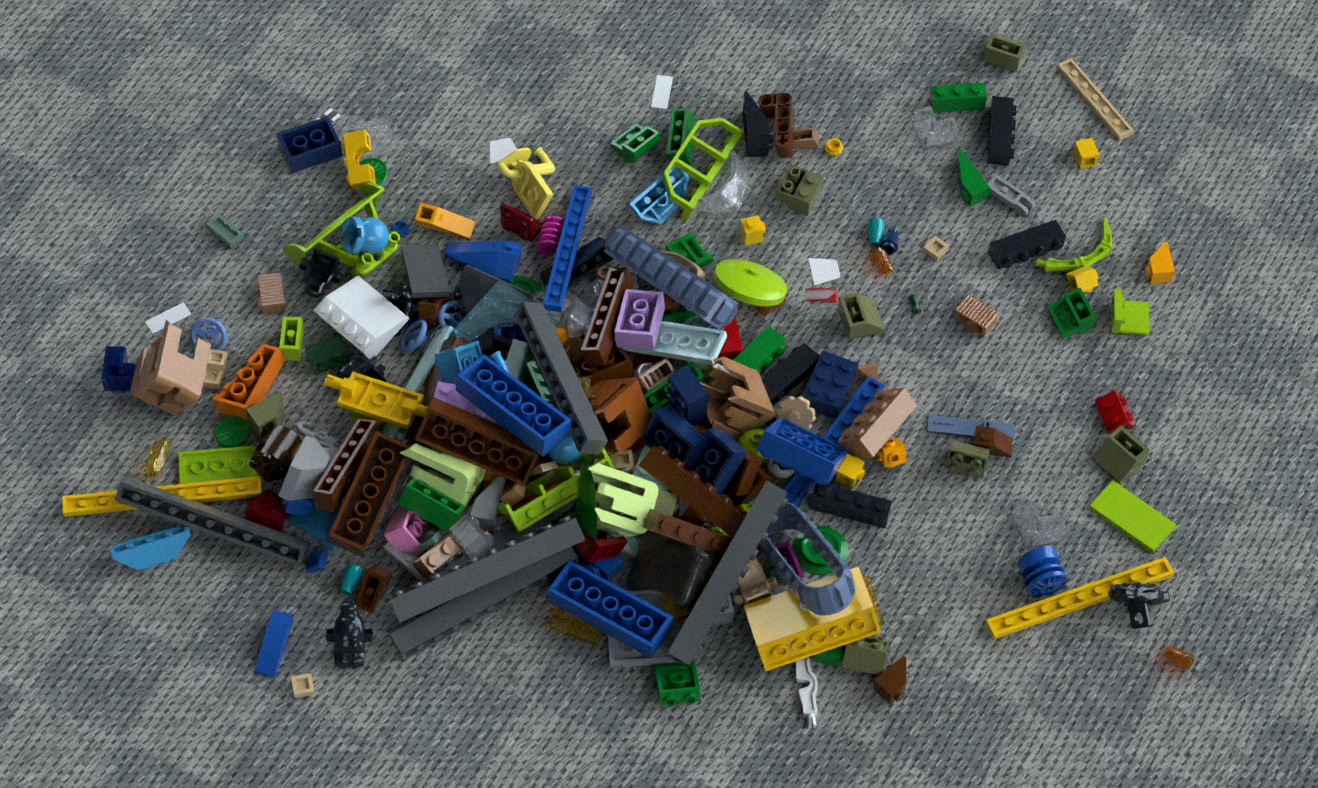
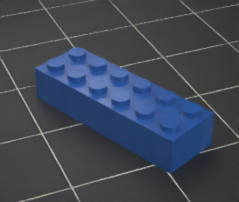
[456,355,571,457]
[548,560,673,658]

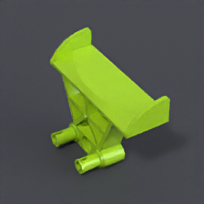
[282,182,400,279]

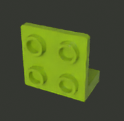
[1111,289,1149,335]

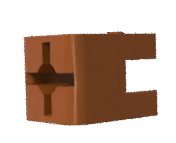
[585,377,651,457]

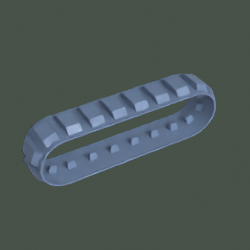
[603,225,738,330]
[758,502,856,615]

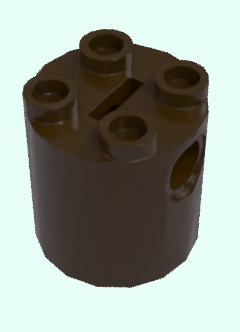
[249,425,302,482]

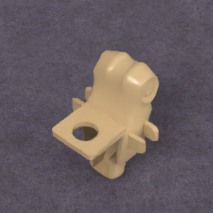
[733,557,778,605]

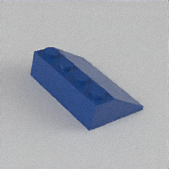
[756,417,849,485]

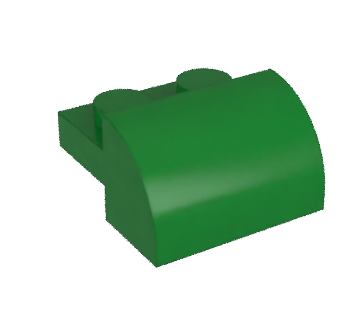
[610,123,661,163]
[1047,287,1096,339]

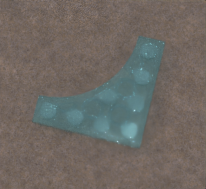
[453,279,560,343]

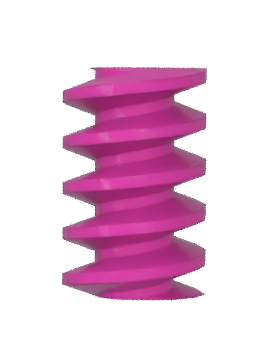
[536,215,565,256]

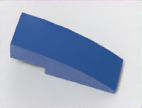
[255,610,294,678]

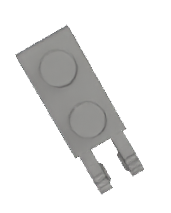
[987,174,1035,216]

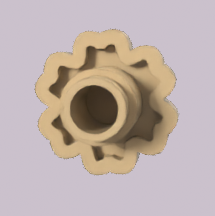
[777,396,816,430]

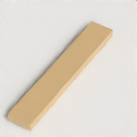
[1056,58,1134,141]

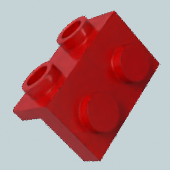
[1095,390,1134,434]

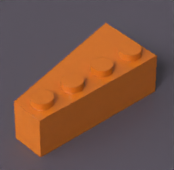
[212,343,285,421]

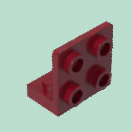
[500,203,542,242]
[245,490,293,533]
[575,528,628,563]

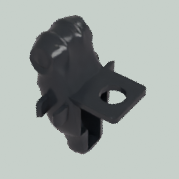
[299,249,343,298]
[382,283,420,337]
[337,356,387,383]
[1108,582,1170,629]
[325,601,374,668]

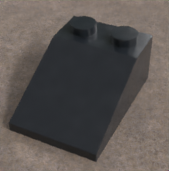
[742,92,773,157]

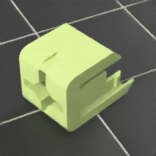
[400,443,486,509]
[573,463,658,538]

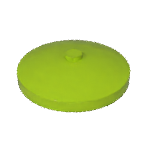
[713,259,787,306]

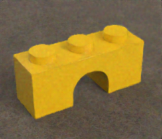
[342,129,376,190]

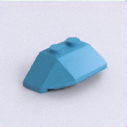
[628,166,689,225]
[109,524,191,570]

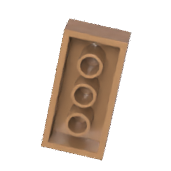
[837,388,917,458]

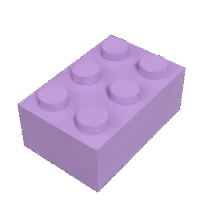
[615,289,665,350]

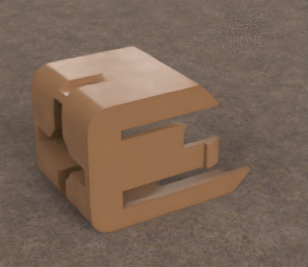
[130,320,211,416]
[700,357,775,440]

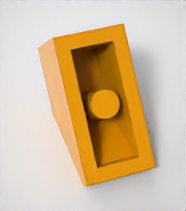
[1145,242,1175,284]

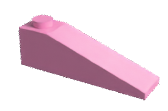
[384,479,431,556]

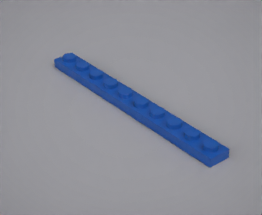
[543,185,592,312]
[784,376,885,506]

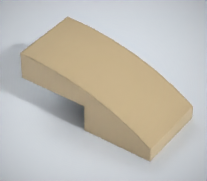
[202,349,228,389]
[530,460,558,476]

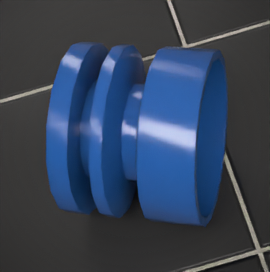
[1017,546,1068,597]

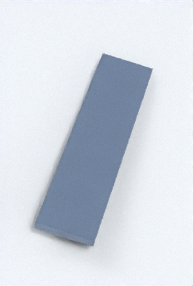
[927,415,1015,441]

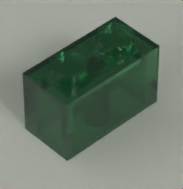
[305,334,350,374]

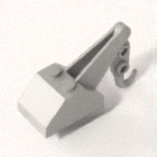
[279,421,344,501]

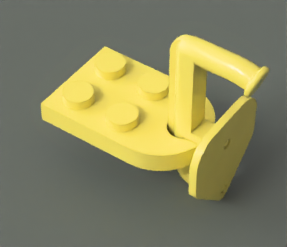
[496,146,555,219]

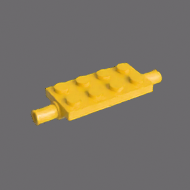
[324,372,428,429]

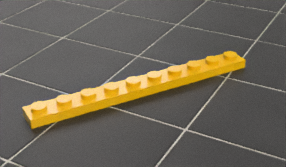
[62,476,262,517]
[985,557,1174,640]

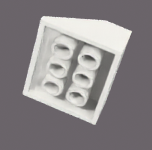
[313,276,410,359]

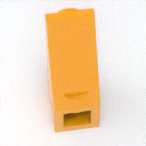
[415,202,475,239]

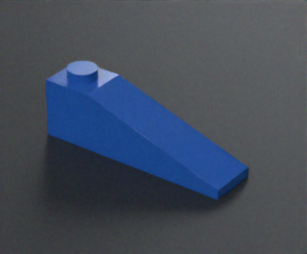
[444,240,522,283]

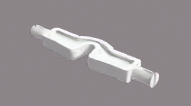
[795,657,818,728]

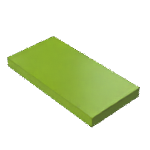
[178,445,258,484]
[1089,480,1176,553]

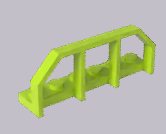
[662,118,744,221]
[497,448,615,532]

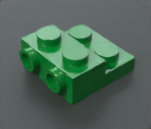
[655,663,700,707]

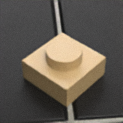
[923,236,949,261]
[291,673,315,698]

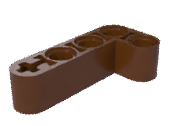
[758,93,794,158]

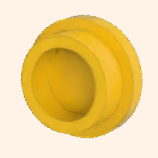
[825,138,843,156]

